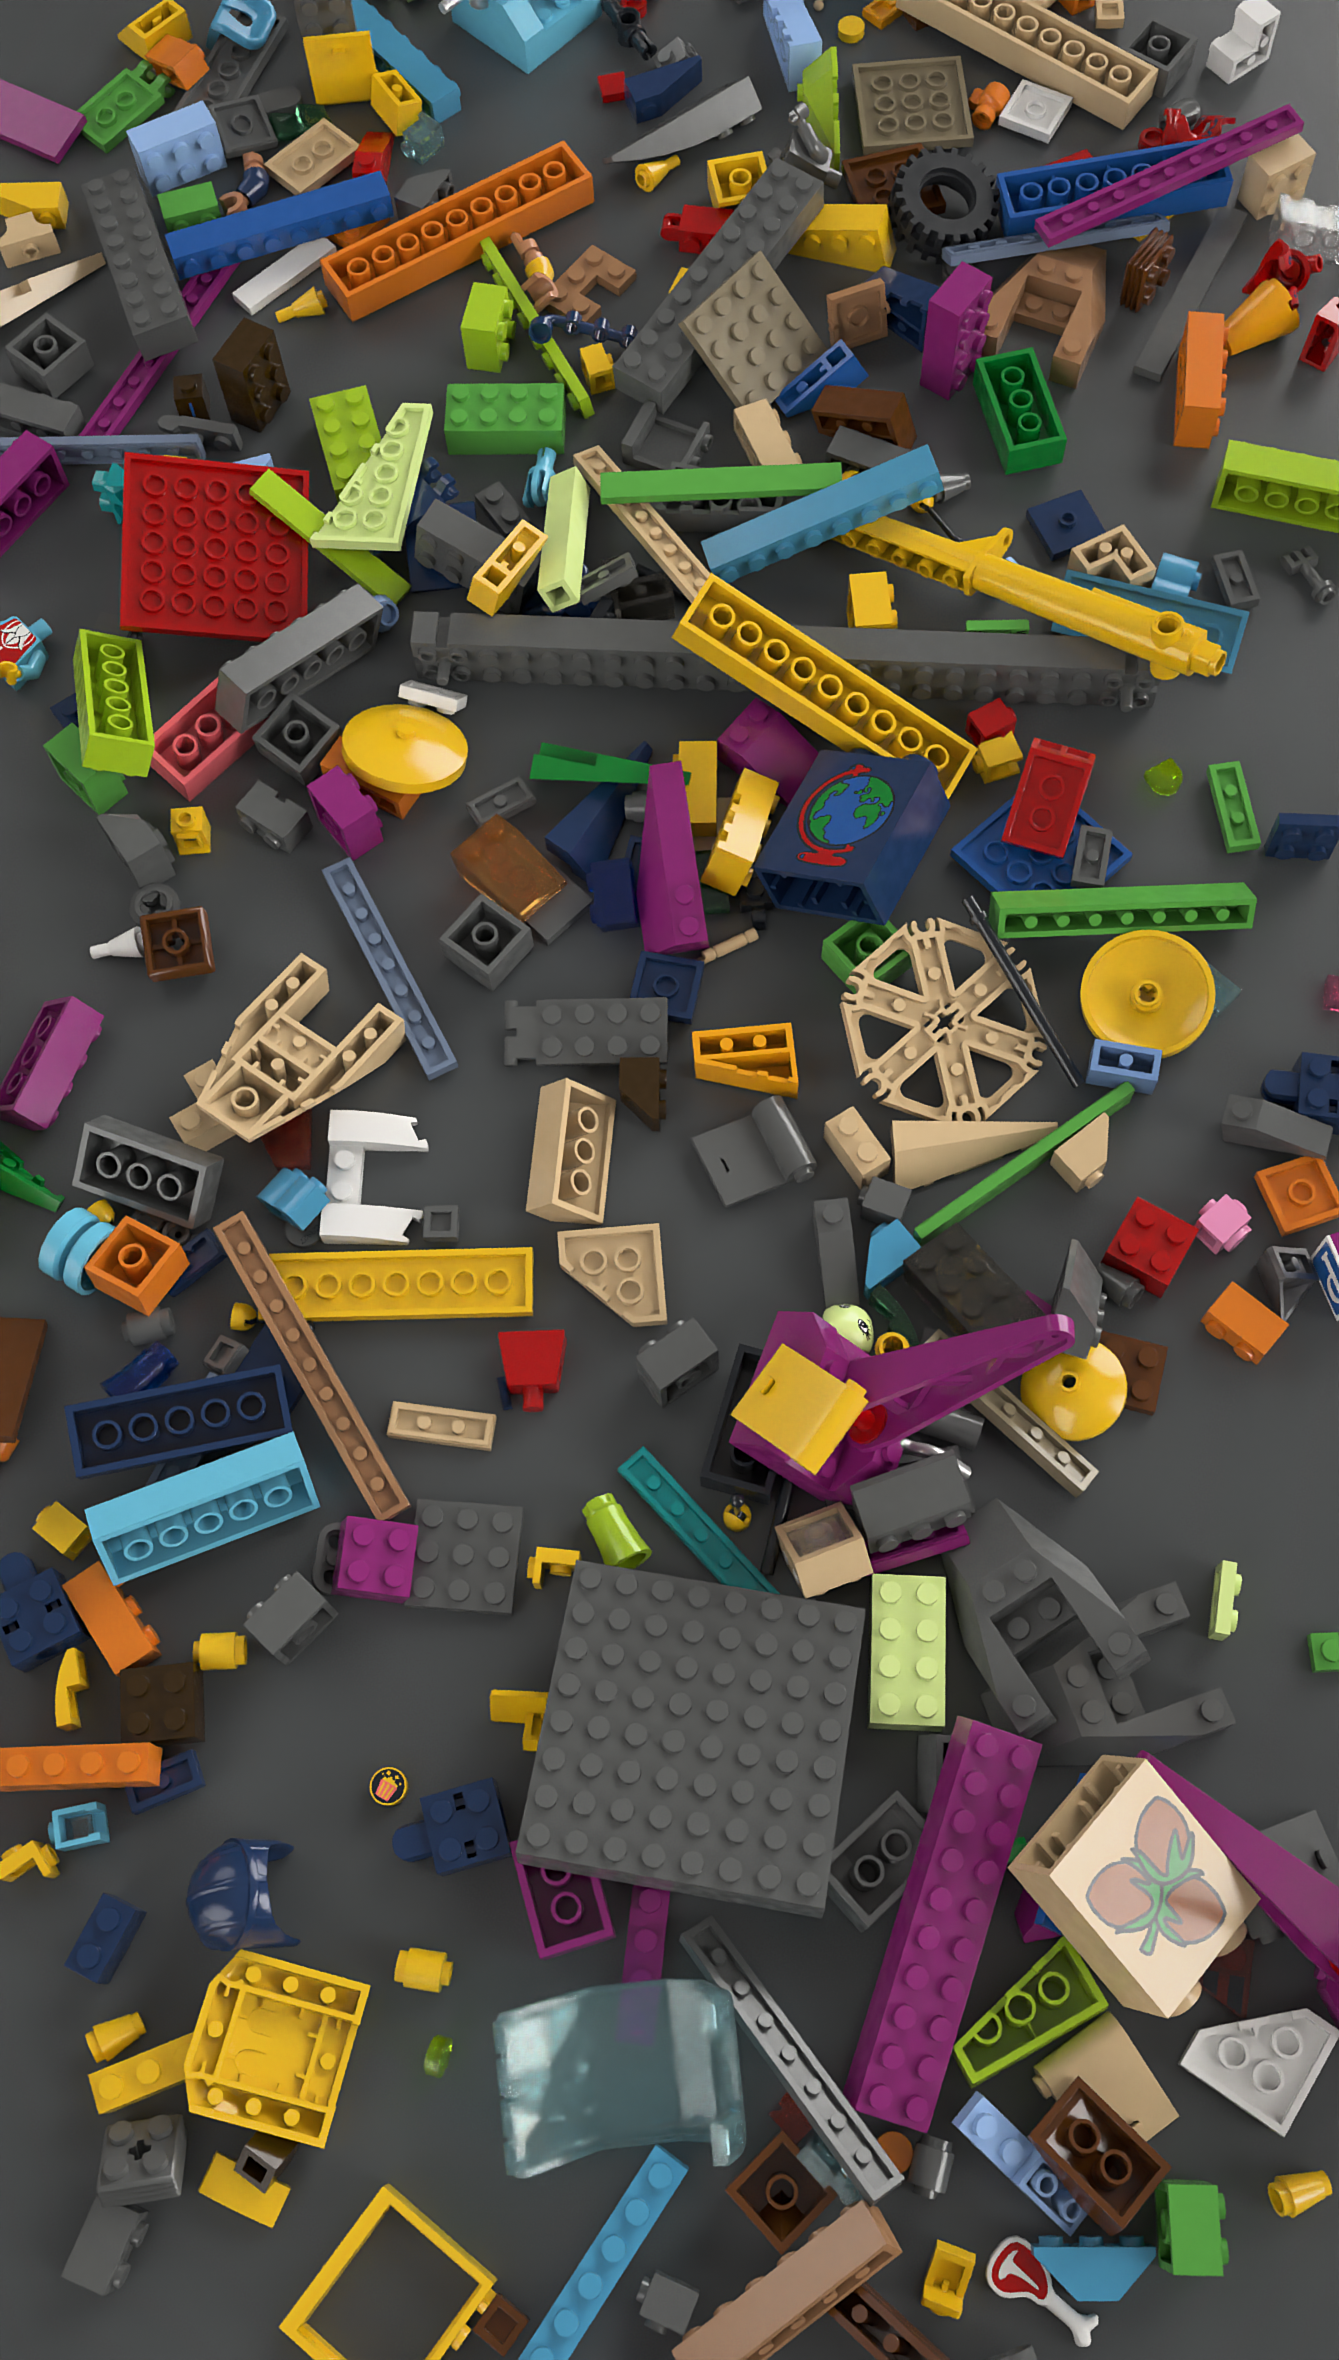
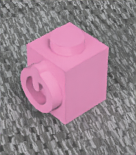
[1194,1194,1252,1255]

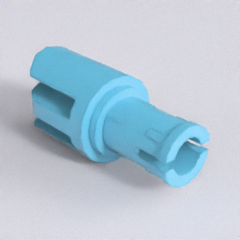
[522,447,556,508]

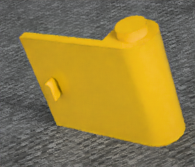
[303,31,379,106]
[730,1343,868,1476]

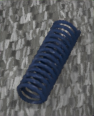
[496,1376,513,1410]

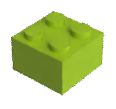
[460,282,516,373]

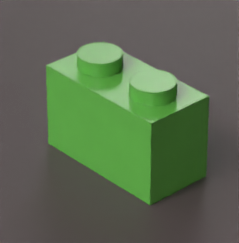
[157,181,221,233]

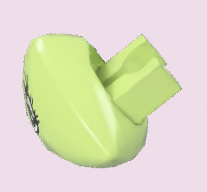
[822,1304,874,1354]

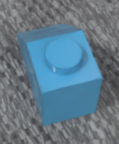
[863,1219,923,1300]

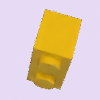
[371,69,422,137]

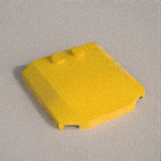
[183,1949,371,2149]

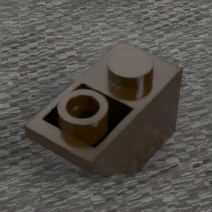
[619,1057,667,1131]

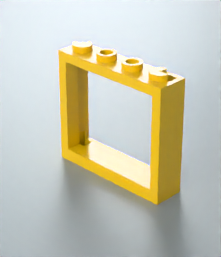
[279,2183,498,2360]

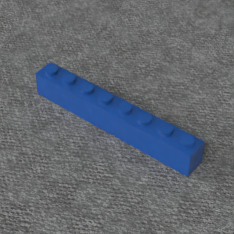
[164,171,394,280]

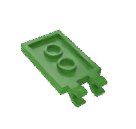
[77,59,175,154]

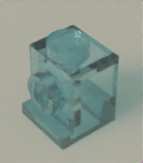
[401,111,445,165]

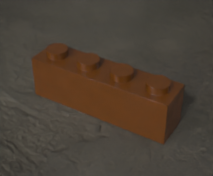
[827,2281,950,2360]

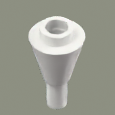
[90,926,145,959]

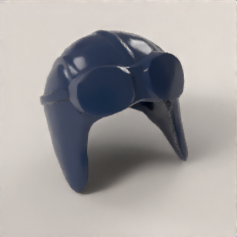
[186,1838,301,1952]

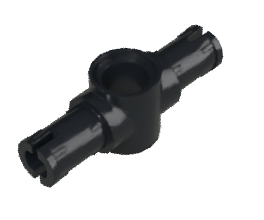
[601,0,657,60]

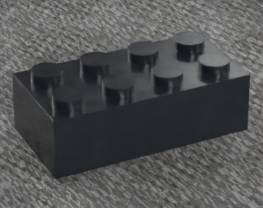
[700,1343,778,1505]

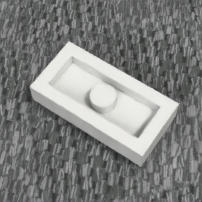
[398,680,468,715]

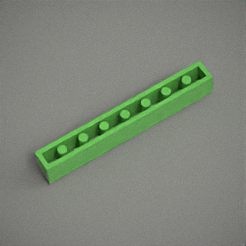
[988,882,1257,939]

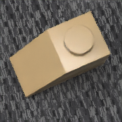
[1050,1112,1109,1193]

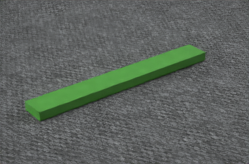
[600,462,842,504]
[913,1081,1135,1248]

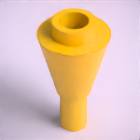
[635,155,681,192]
[275,286,328,323]

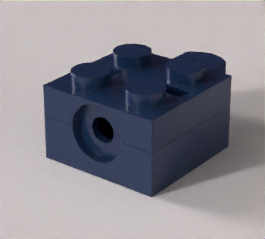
[1260,1052,1339,1135]
[0,1552,91,1673]
[392,1777,513,1877]

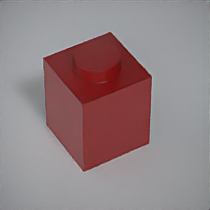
[965,697,1017,748]

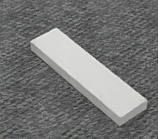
[232,237,337,316]

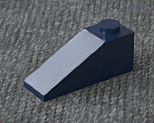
[624,55,702,124]

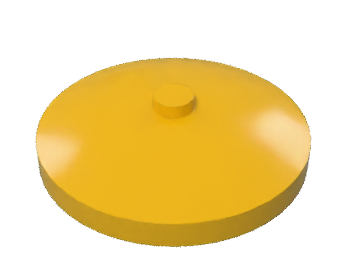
[342,704,468,794]
[1080,930,1216,1059]

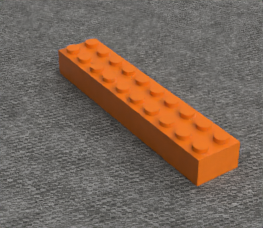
[320,140,594,322]

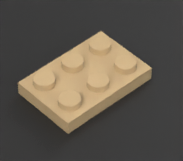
[264,118,359,195]

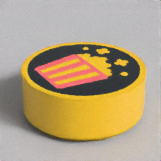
[370,1767,408,1807]

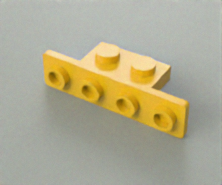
[490,1689,549,1751]

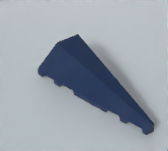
[545,741,653,889]

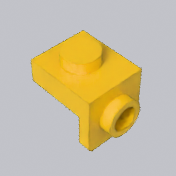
[0,1840,60,1882]
[921,2239,976,2319]

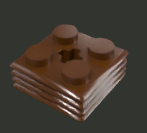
[1119,227,1176,313]
[139,906,216,982]

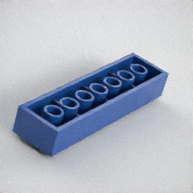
[995,137,1234,237]

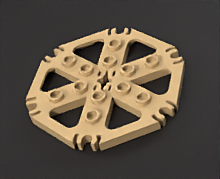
[840,917,1047,1121]

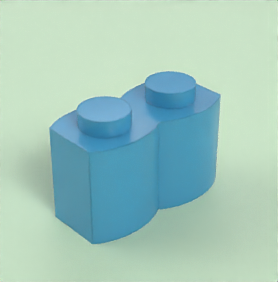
[1151,552,1202,598]
[256,1167,331,1231]

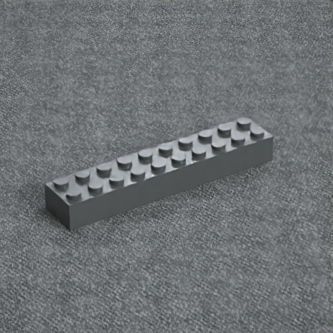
[612,157,824,414]

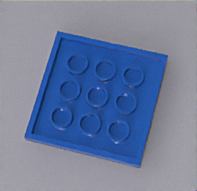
[950,795,1133,938]

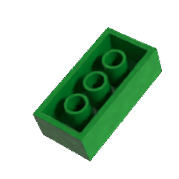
[973,347,1067,475]

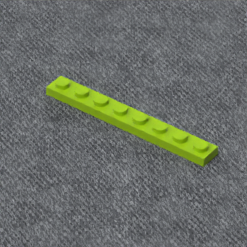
[480,236,595,419]

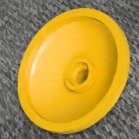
[1020,1343,1127,1441]

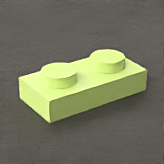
[1208,1560,1242,1641]

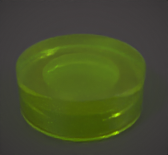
[424,2034,452,2078]

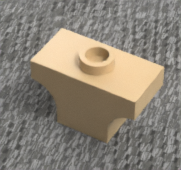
[0,211,61,268]

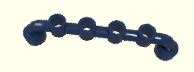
[529,310,638,349]

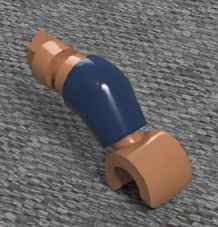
[218,152,269,216]

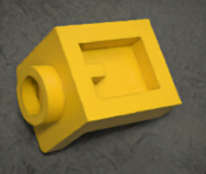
[527,1547,582,1589]

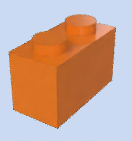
[145,34,210,91]
[1201,1281,1289,1365]

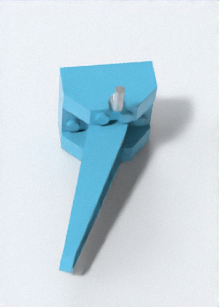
[438,0,602,74]

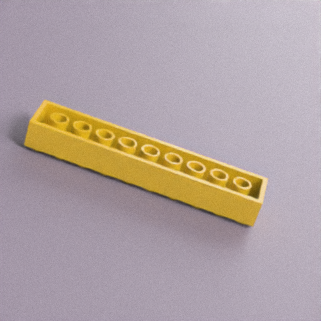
[672,573,978,799]

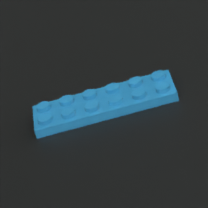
[1051,569,1250,674]

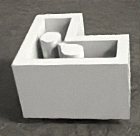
[1206,0,1281,85]

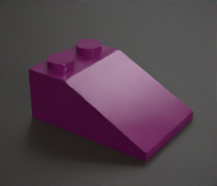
[717,697,819,807]

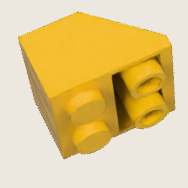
[117,0,193,61]

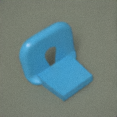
[205,0,276,50]

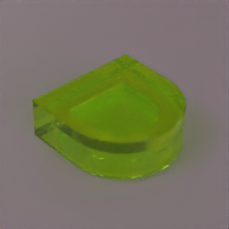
[1143,758,1183,795]

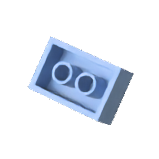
[126,100,228,197]

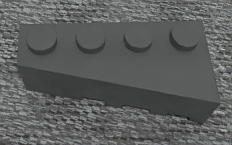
[655,461,787,532]

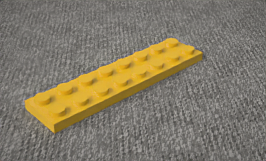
[258,1247,534,1322]

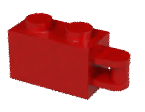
[660,204,734,254]

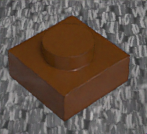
[473,2293,530,2357]

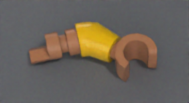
[510,232,558,313]

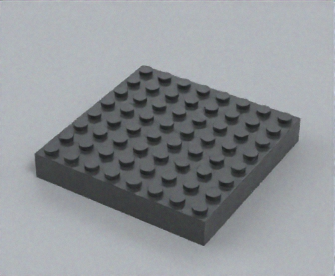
[516,1560,866,1919]

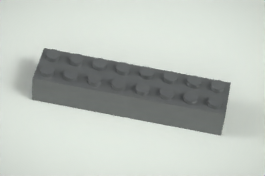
[81,166,199,362]

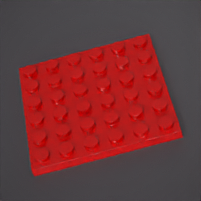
[120,452,309,642]

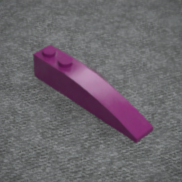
[637,761,709,955]

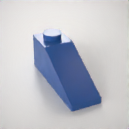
[775,339,869,418]

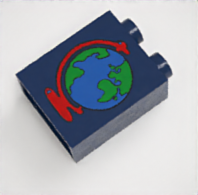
[753,748,951,926]

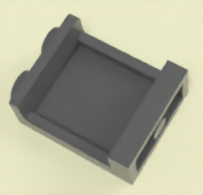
[621,400,713,471]

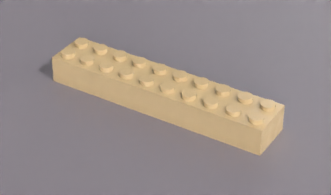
[896,0,1159,130]

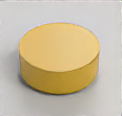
[837,15,865,43]

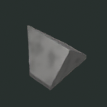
[1256,1246,1319,1322]

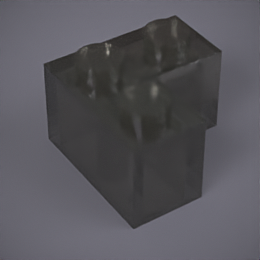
[601,554,675,621]

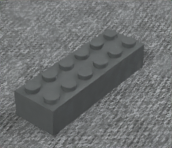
[215,583,384,734]

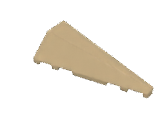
[0,252,106,327]
[890,1120,1058,1189]

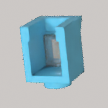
[48,1801,110,1852]

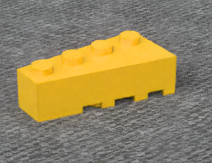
[788,204,896,272]
[700,768,780,896]

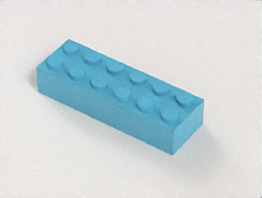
[85,1432,320,1586]

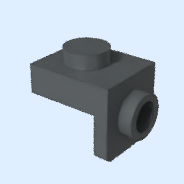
[652,36,697,68]

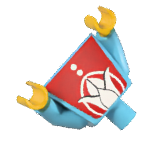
[0,616,53,691]

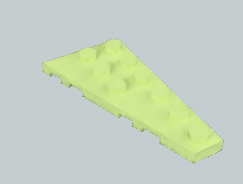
[309,403,433,551]

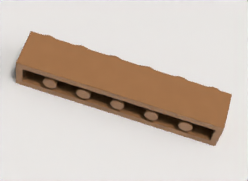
[671,2199,903,2360]

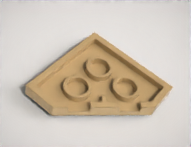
[557,1223,667,1327]

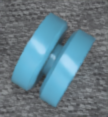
[38,1208,116,1295]

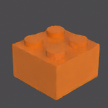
[83,1215,190,1317]

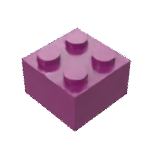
[306,765,384,861]
[331,1515,419,1604]

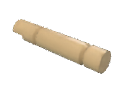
[695,928,759,964]

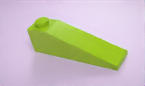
[797,46,840,171]

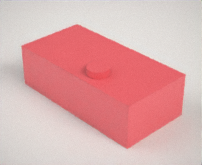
[150,676,270,802]

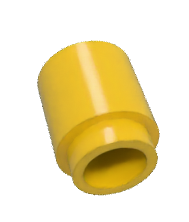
[193,1632,247,1670]
[394,1947,453,1993]

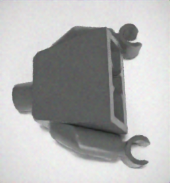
[765,102,842,189]

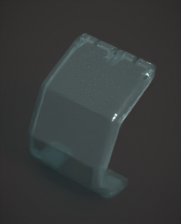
[492,1978,747,2179]

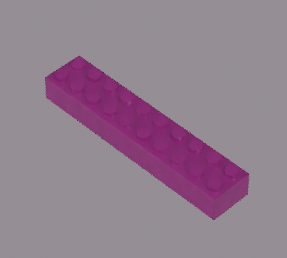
[842,1716,1043,2133]

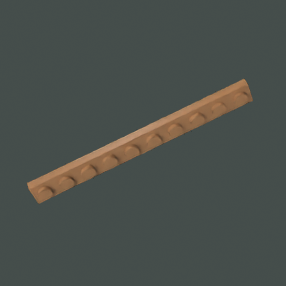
[213,1211,412,1521]

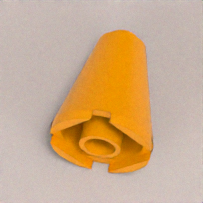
[1223,278,1300,357]

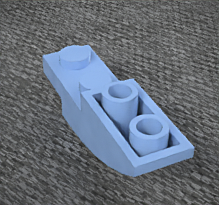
[951,2091,1087,2237]

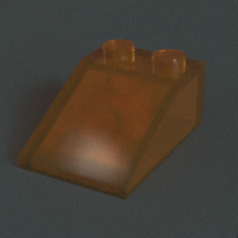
[450,813,567,923]

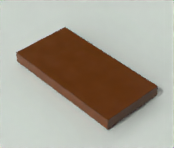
[0,1317,48,1443]

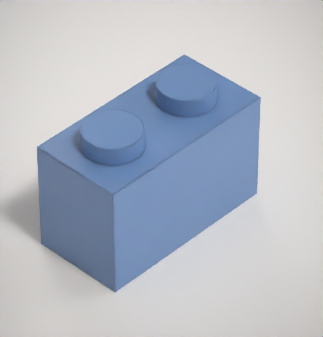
[1085,1039,1162,1095]

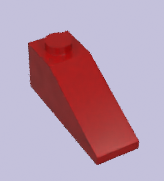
[352,132,395,185]

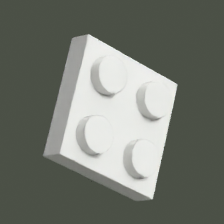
[998,79,1073,143]

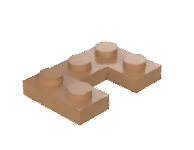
[544,245,637,324]

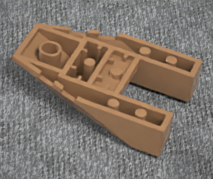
[981,245,1106,389]

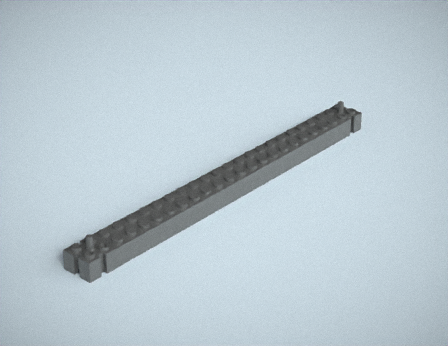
[410,611,1161,712]

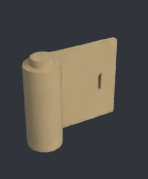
[1032,2011,1179,2142]

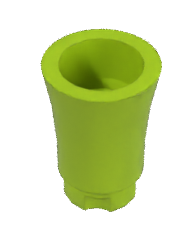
[582,1493,652,1569]

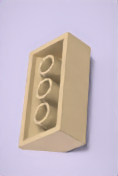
[526,1078,616,1225]

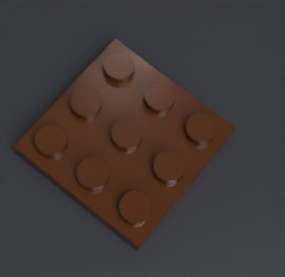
[841,143,946,217]

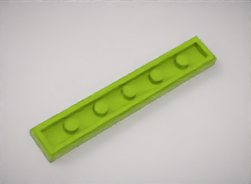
[249,468,411,606]

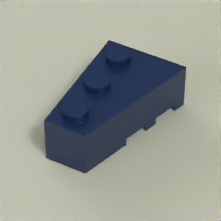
[864,266,940,352]

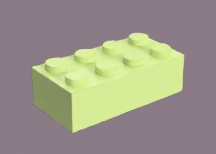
[868,1574,946,1732]

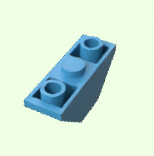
[1030,2235,1156,2301]

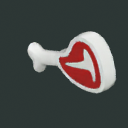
[985,2235,1098,2347]

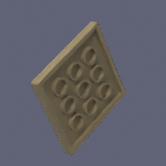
[852,56,974,155]
[678,250,827,408]

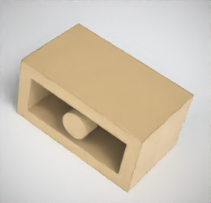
[823,1106,891,1190]

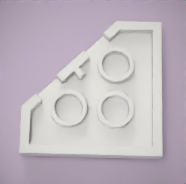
[1177,2008,1339,2137]

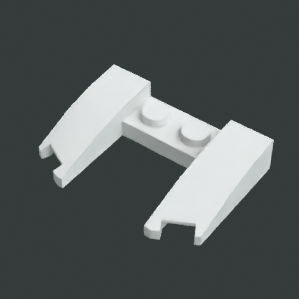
[319,1110,429,1245]

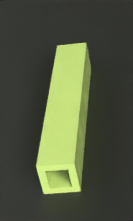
[537,466,590,613]

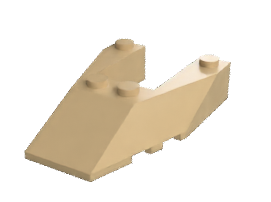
[196,953,406,1143]

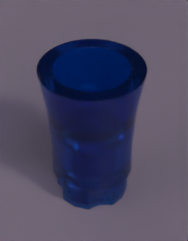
[99,1341,180,1397]

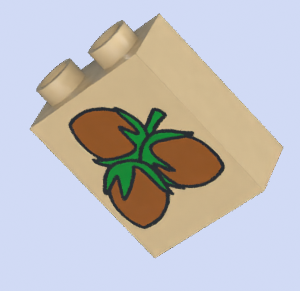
[1008,1755,1261,2019]

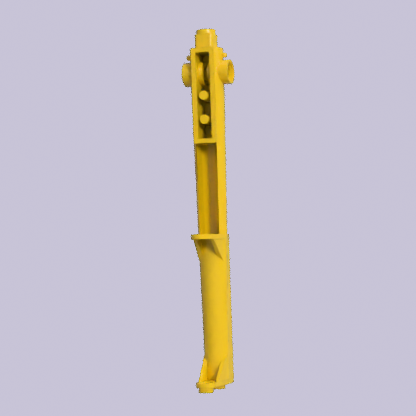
[831,470,1227,680]

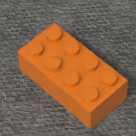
[1173,311,1229,449]

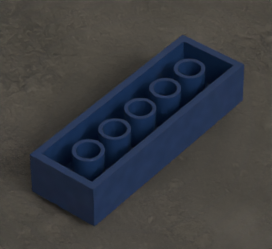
[64,1364,293,1480]

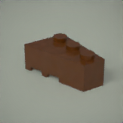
[811,385,917,449]

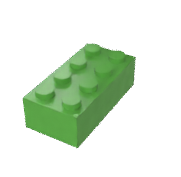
[444,383,566,455]

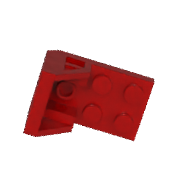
[1001,737,1096,859]

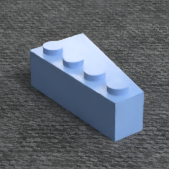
[763,0,822,92]

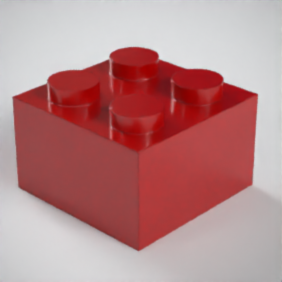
[1101,1196,1200,1299]

